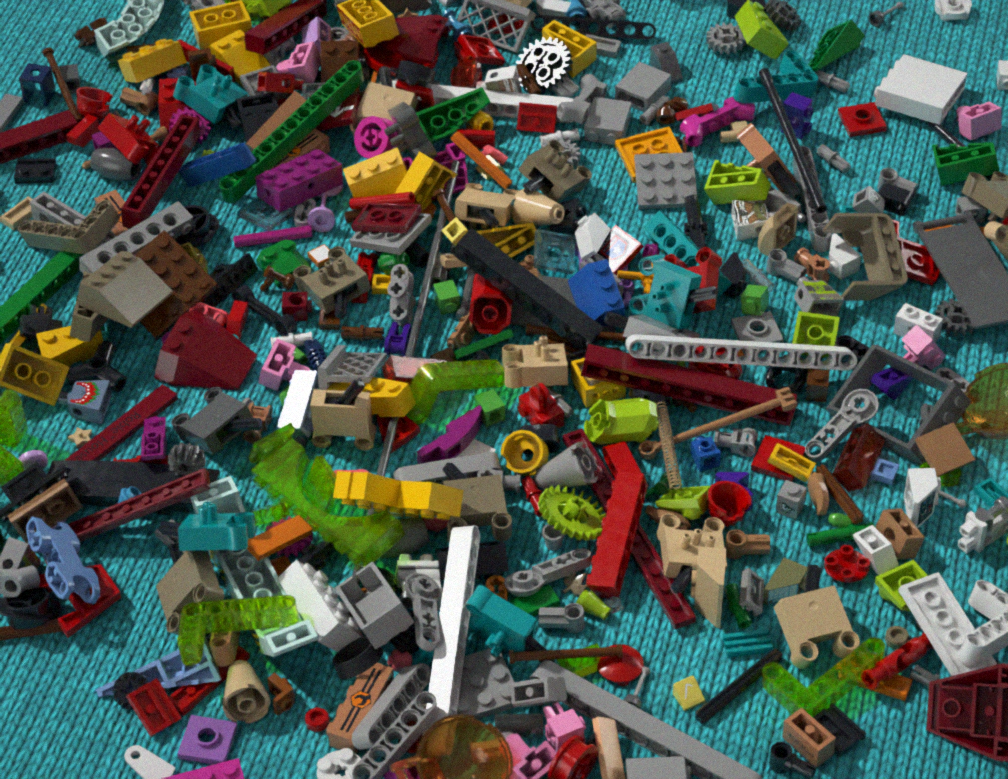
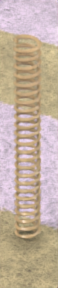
[657,402,682,490]

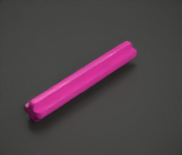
[233,225,312,248]

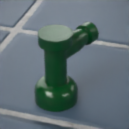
[645,471,678,500]

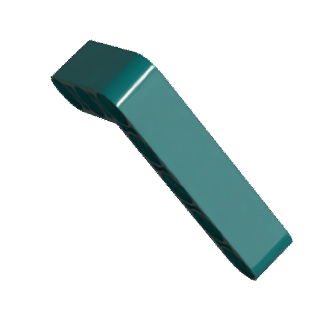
[733,50,818,103]

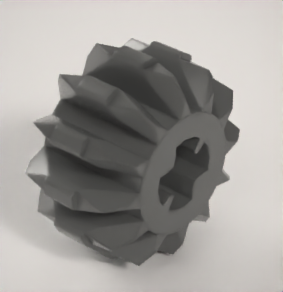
[168,442,206,476]

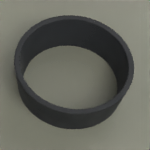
[332,636,384,679]

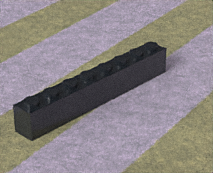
[452,228,604,351]

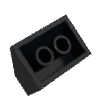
[435,541,509,580]

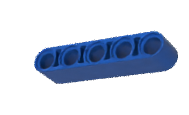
[178,143,256,187]

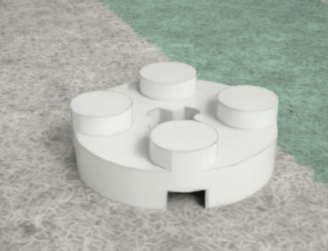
[934,0,972,21]
[317,748,365,779]

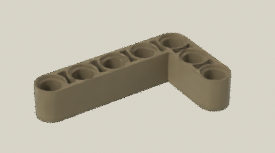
[17,200,120,254]

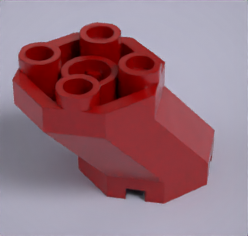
[469,273,513,335]

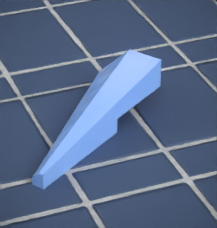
[96,637,221,697]

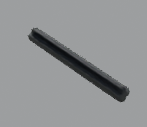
[695,648,782,724]

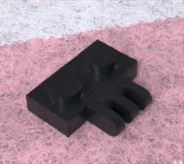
[20,305,62,339]

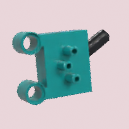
[629,255,719,330]

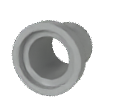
[542,524,565,550]

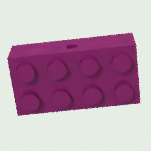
[255,149,343,212]

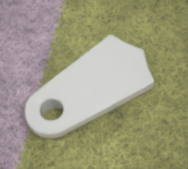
[552,77,579,97]
[124,745,176,779]

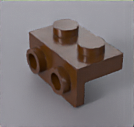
[187,48,218,81]

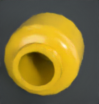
[466,111,494,130]

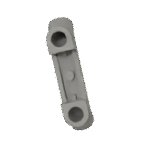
[557,74,608,125]
[0,565,40,597]

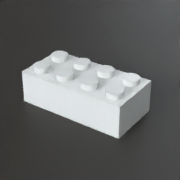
[277,560,364,652]

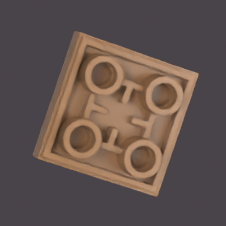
[915,422,975,477]

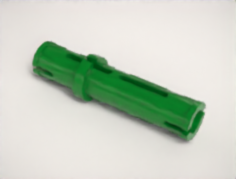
[806,522,875,548]

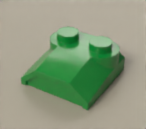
[256,240,312,288]

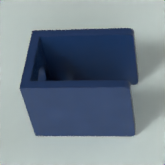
[19,63,56,106]

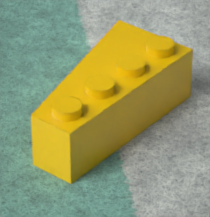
[327,377,416,417]

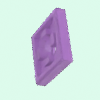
[177,715,238,764]

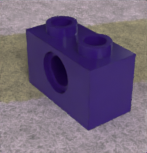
[781,92,814,140]

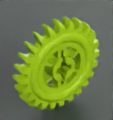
[538,485,606,541]

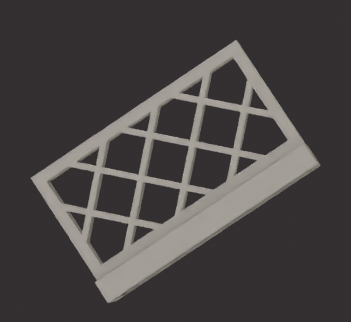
[457,0,536,53]
[318,345,387,389]

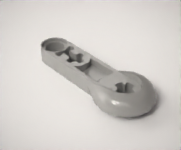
[805,389,879,462]
[504,548,592,597]
[404,573,441,651]

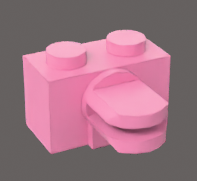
[276,42,321,85]
[956,102,1002,140]
[901,325,946,371]
[258,338,310,391]
[543,702,586,752]
[500,734,557,779]

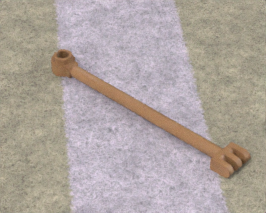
[639,387,798,460]

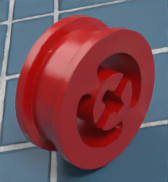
[548,735,598,779]

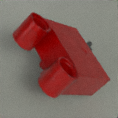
[98,111,161,165]
[664,247,722,314]

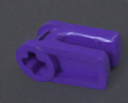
[384,322,412,357]

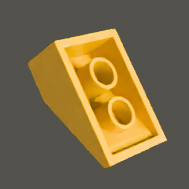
[210,29,271,88]
[0,343,70,406]

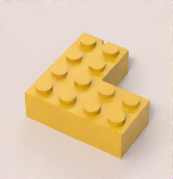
[333,471,464,520]

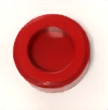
[305,707,329,732]

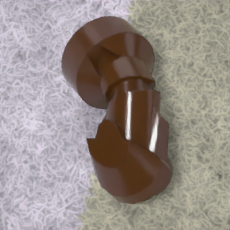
[656,97,689,125]

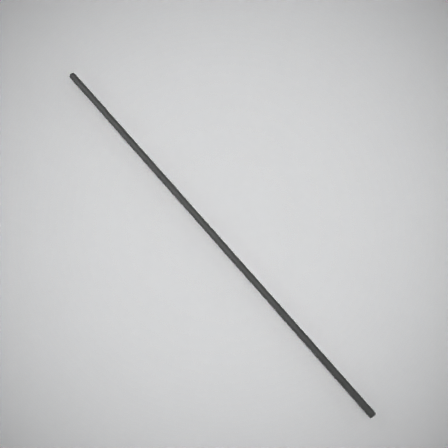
[348,160,460,617]

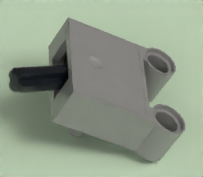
[604,312,700,353]

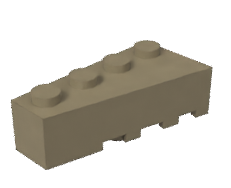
[70,271,108,342]

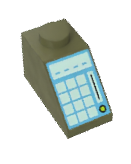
[763,558,807,605]

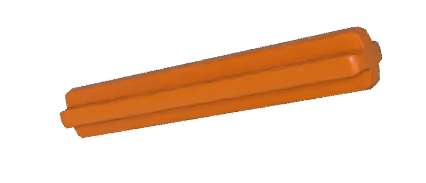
[451,131,512,189]

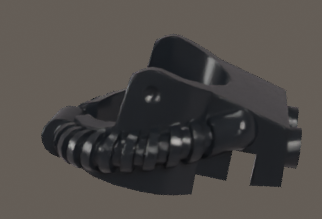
[765,354,808,393]

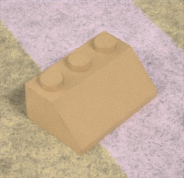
[690,546,726,628]

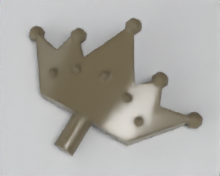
[562,572,587,596]

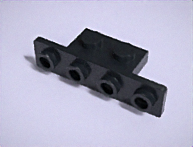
[202,253,258,308]
[0,462,71,522]

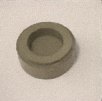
[885,626,909,649]

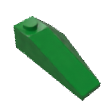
[808,19,865,71]
[416,87,490,144]

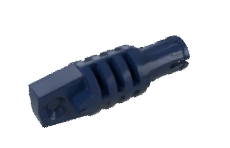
[304,339,327,372]

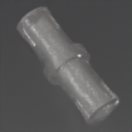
[742,258,775,293]

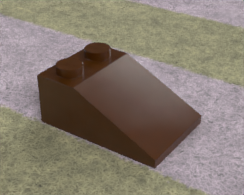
[320,40,360,91]

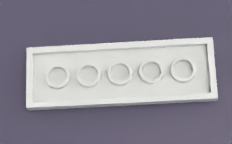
[898,572,997,676]

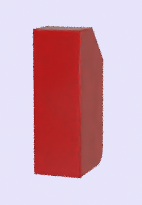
[66,114,100,147]
[226,300,249,339]

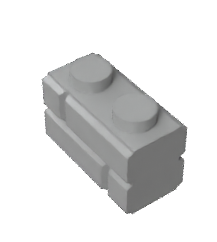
[510,677,567,707]

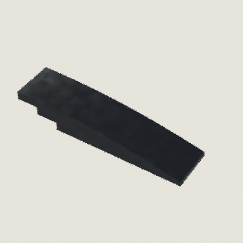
[47,460,220,515]

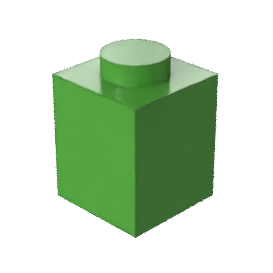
[433,280,460,315]
[741,285,769,316]
[474,389,505,427]

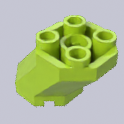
[584,398,659,445]

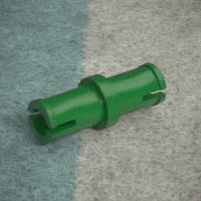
[724,583,752,629]

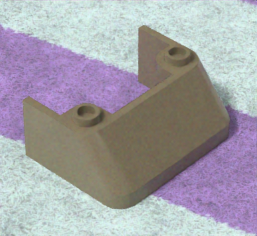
[823,213,908,301]

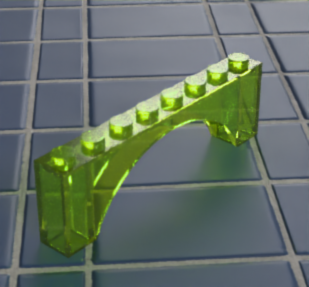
[251,437,406,568]

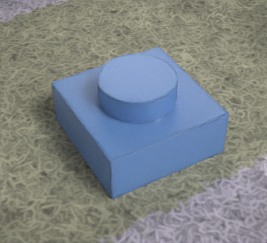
[167,65,188,78]
[871,458,900,485]

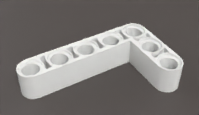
[958,580,1008,665]

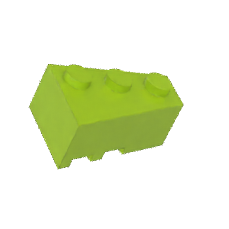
[735,0,789,60]
[704,160,771,205]

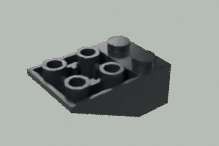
[237,92,278,143]

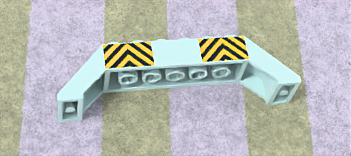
[190,476,318,657]

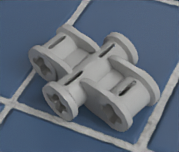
[578,0,626,28]
[387,264,416,327]

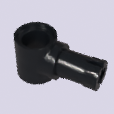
[769,742,817,779]

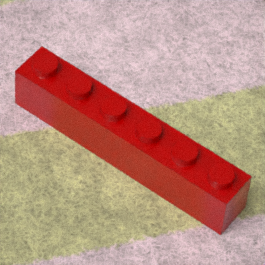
[586,471,648,599]

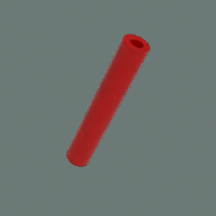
[349,192,415,210]

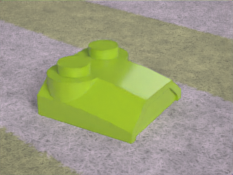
[792,311,840,358]
[655,486,710,520]
[875,560,928,612]

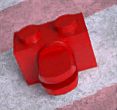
[518,383,564,428]

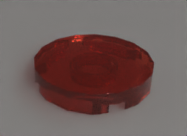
[451,55,481,88]

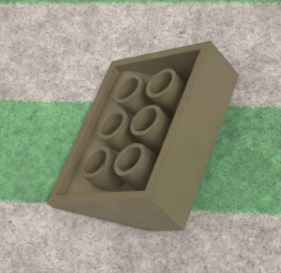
[77,251,173,328]

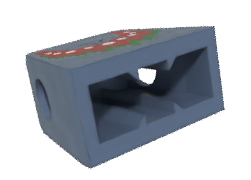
[58,380,112,424]

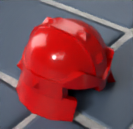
[76,87,113,121]
[706,481,751,527]

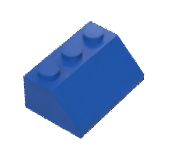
[568,259,625,326]

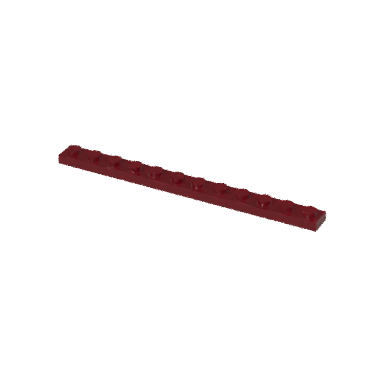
[563,429,696,630]

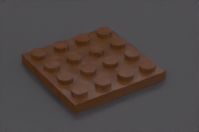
[135,230,219,340]

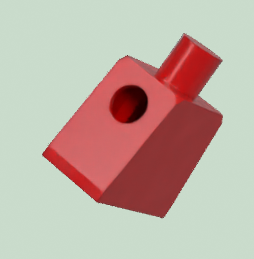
[257,72,304,93]

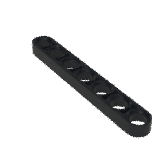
[530,15,657,40]

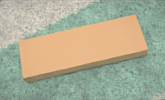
[592,716,625,779]

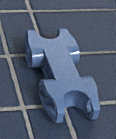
[26,517,100,604]

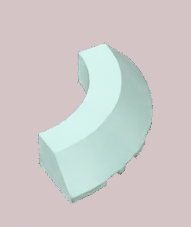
[94,0,164,57]

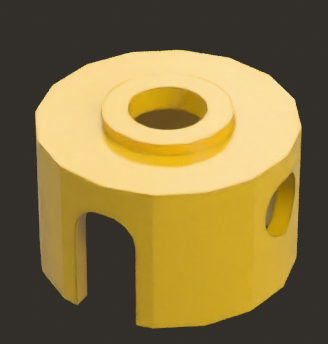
[500,430,549,476]

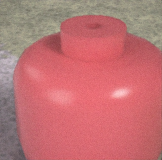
[387,649,412,671]

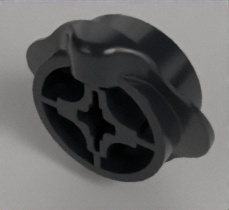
[390,61,441,89]
[169,205,220,248]
[0,586,62,629]

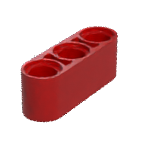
[603,441,641,480]

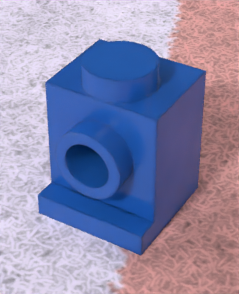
[690,436,721,472]

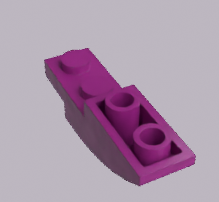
[417,405,483,464]
[141,416,167,461]

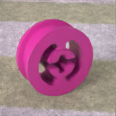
[354,116,398,159]

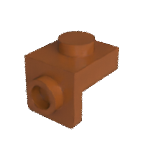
[267,673,295,716]

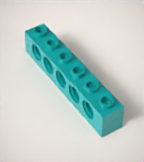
[644,210,732,300]

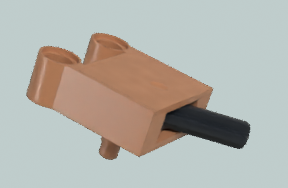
[736,123,801,199]

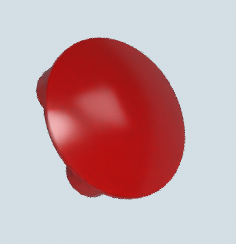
[824,545,870,583]
[597,644,644,686]

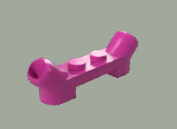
[680,97,755,147]

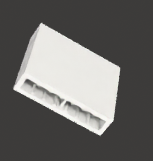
[874,54,968,125]

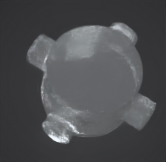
[604,597,624,613]

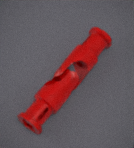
[861,632,934,690]

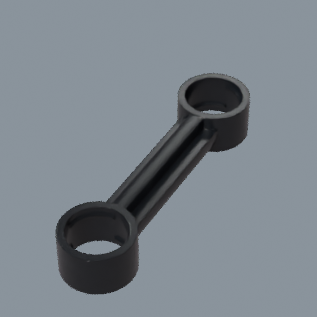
[232,285,297,336]

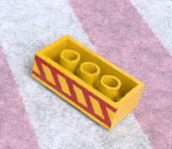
[337,0,399,48]

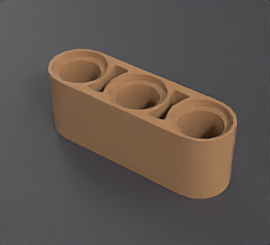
[210,609,240,667]

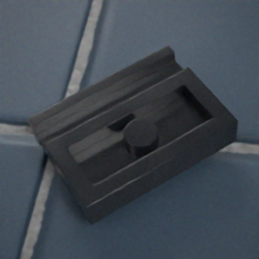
[14,158,57,184]
[813,703,866,757]

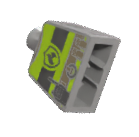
[794,277,845,316]
[0,537,41,569]

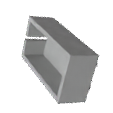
[335,562,414,649]

